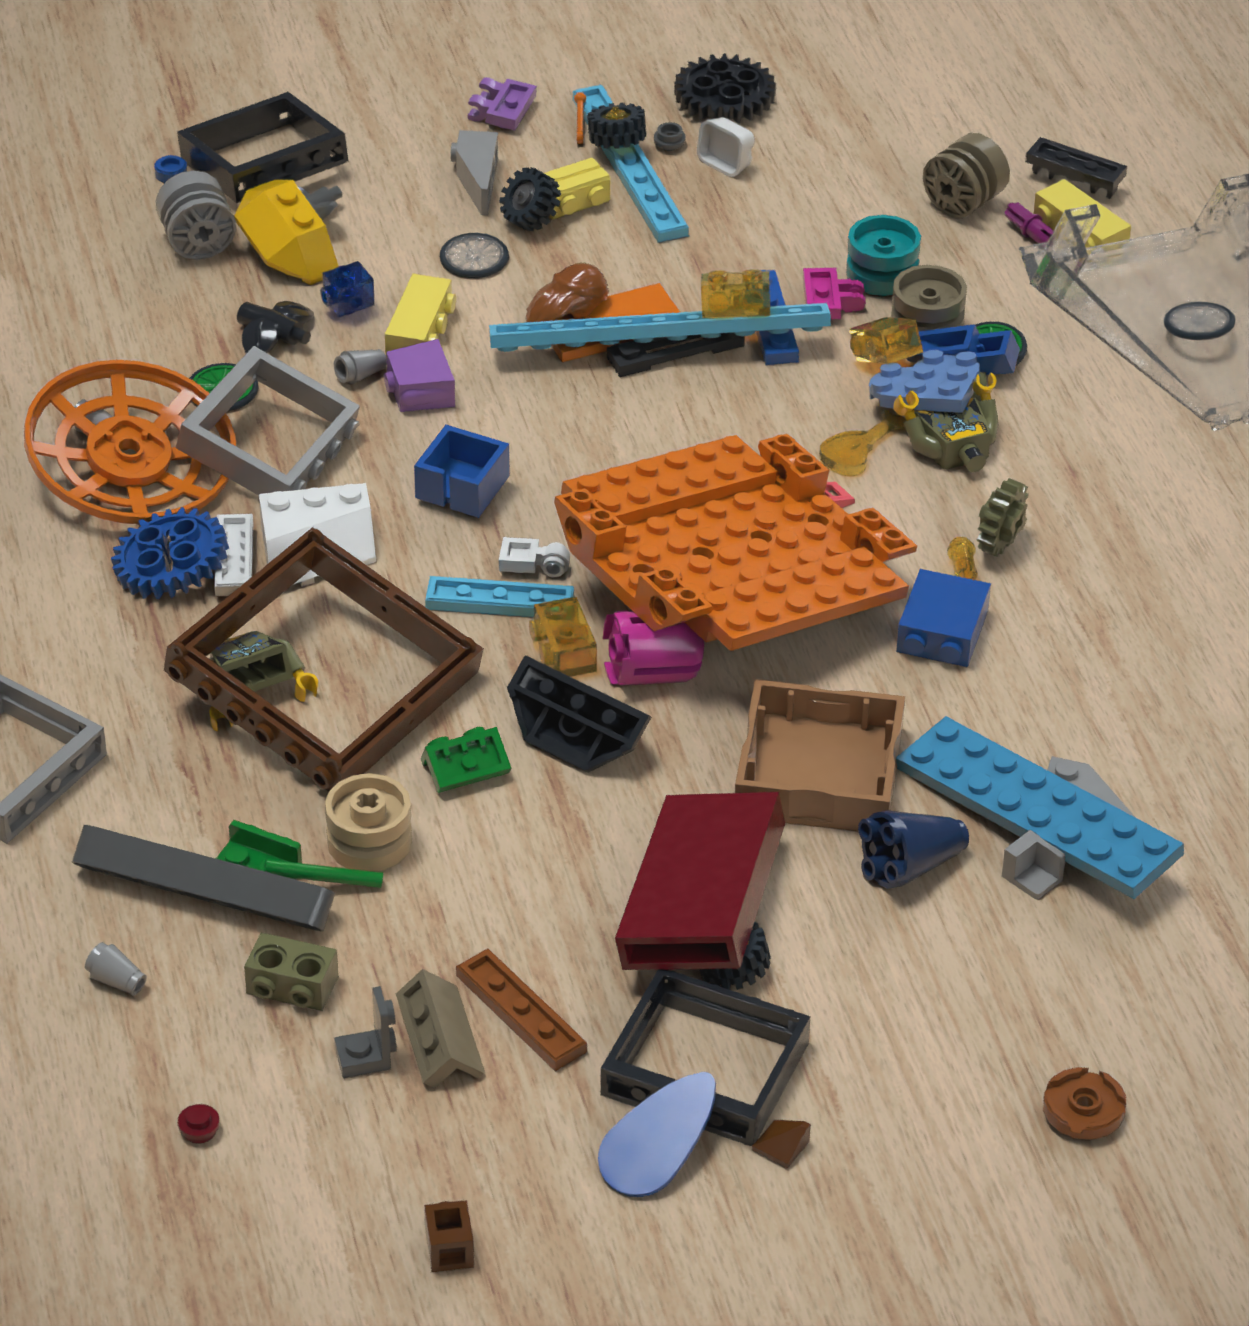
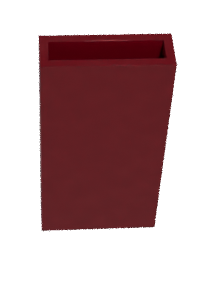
[615,792,785,970]

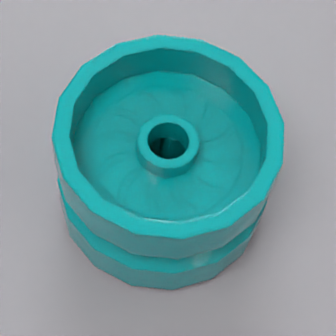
[846,215,921,296]

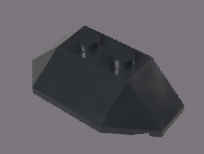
[507,655,652,773]

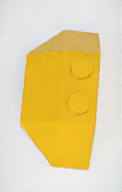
[234,179,340,285]

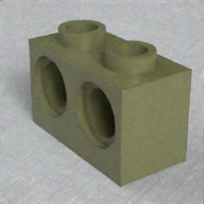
[244,932,339,1011]

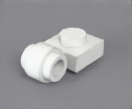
[499,537,570,577]

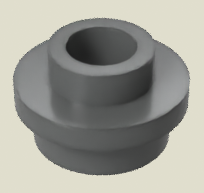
[654,122,686,151]

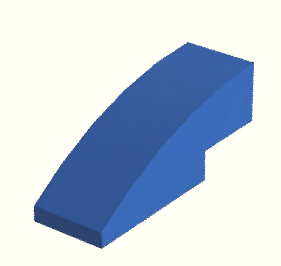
[905,324,1020,375]

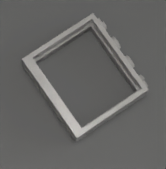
[176,346,360,495]
[0,674,107,844]

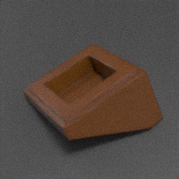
[752,1120,811,1168]

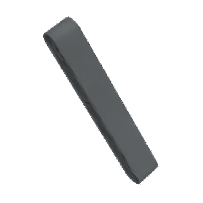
[72,825,335,932]

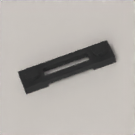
[607,332,745,377]

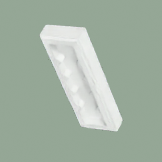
[215,514,253,596]

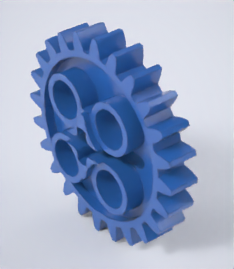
[111,507,229,599]

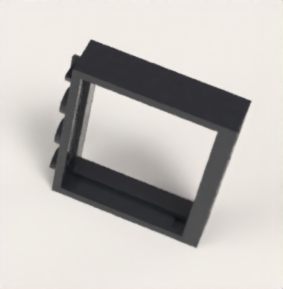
[177,92,349,203]
[600,970,811,1146]

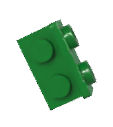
[421,727,512,793]
[216,820,302,880]

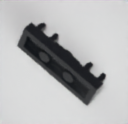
[1025,137,1127,199]

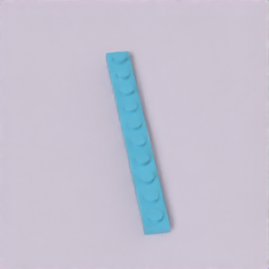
[489,303,831,352]

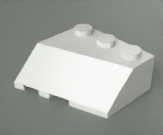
[259,483,376,594]

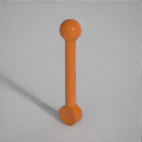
[574,92,587,144]

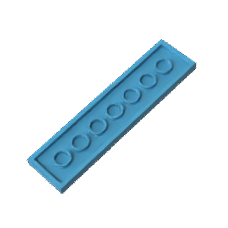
[896,716,1184,899]

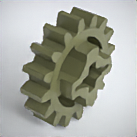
[977,478,1029,557]

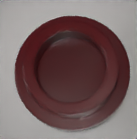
[177,1104,220,1144]

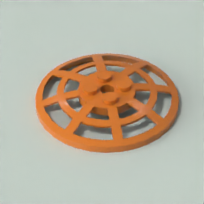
[24,360,236,524]

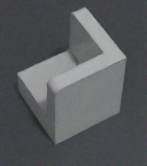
[1002,830,1065,900]

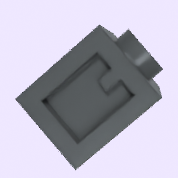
[334,986,397,1078]

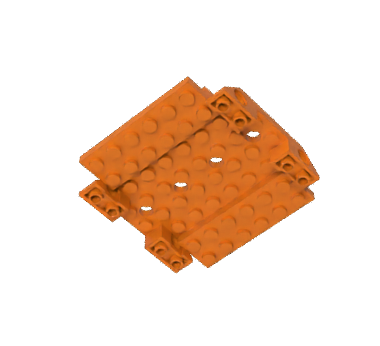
[554,434,917,651]

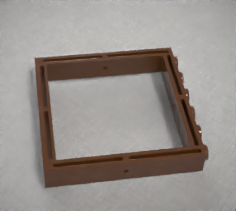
[164,527,484,792]

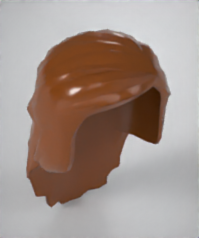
[525,262,609,322]

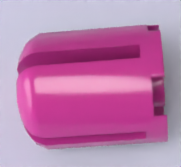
[602,610,705,685]

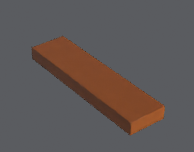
[456,948,587,1071]

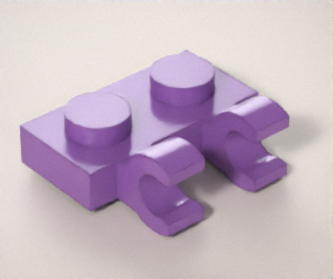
[468,77,537,130]

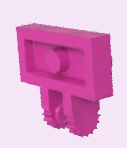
[803,268,866,319]

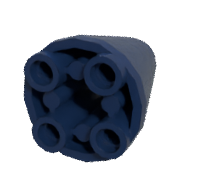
[858,810,969,889]

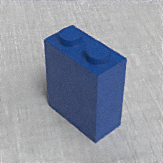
[896,569,991,667]

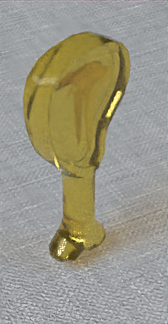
[819,410,906,476]

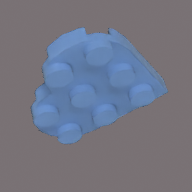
[869,350,980,413]

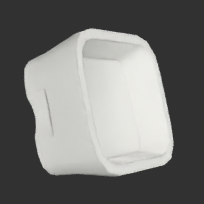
[697,117,755,177]

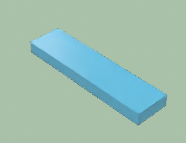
[425,576,574,620]

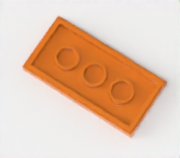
[552,283,680,362]

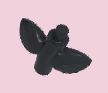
[237,301,314,354]

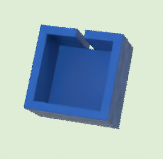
[414,425,510,518]

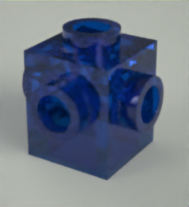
[320,261,375,317]

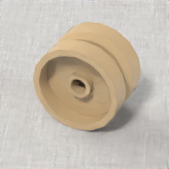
[325,773,412,872]

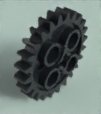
[674,54,776,123]

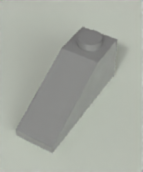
[451,130,498,216]

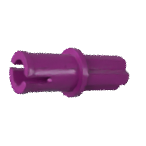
[1004,202,1060,251]

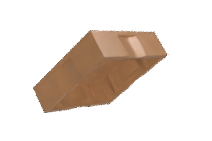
[735,679,905,832]

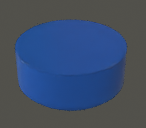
[154,155,187,183]

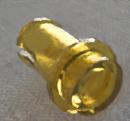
[947,537,978,580]

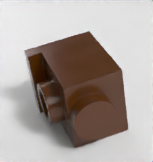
[424,1200,474,1273]

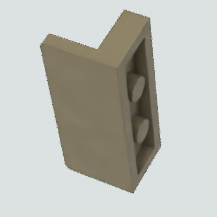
[396,969,485,1088]

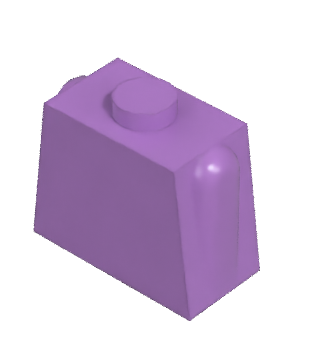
[384,339,455,412]

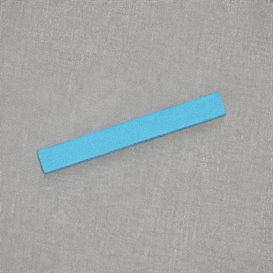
[573,85,689,243]

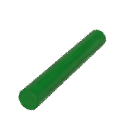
[264,859,383,888]

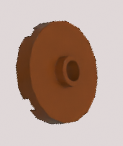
[1043,1067,1126,1140]

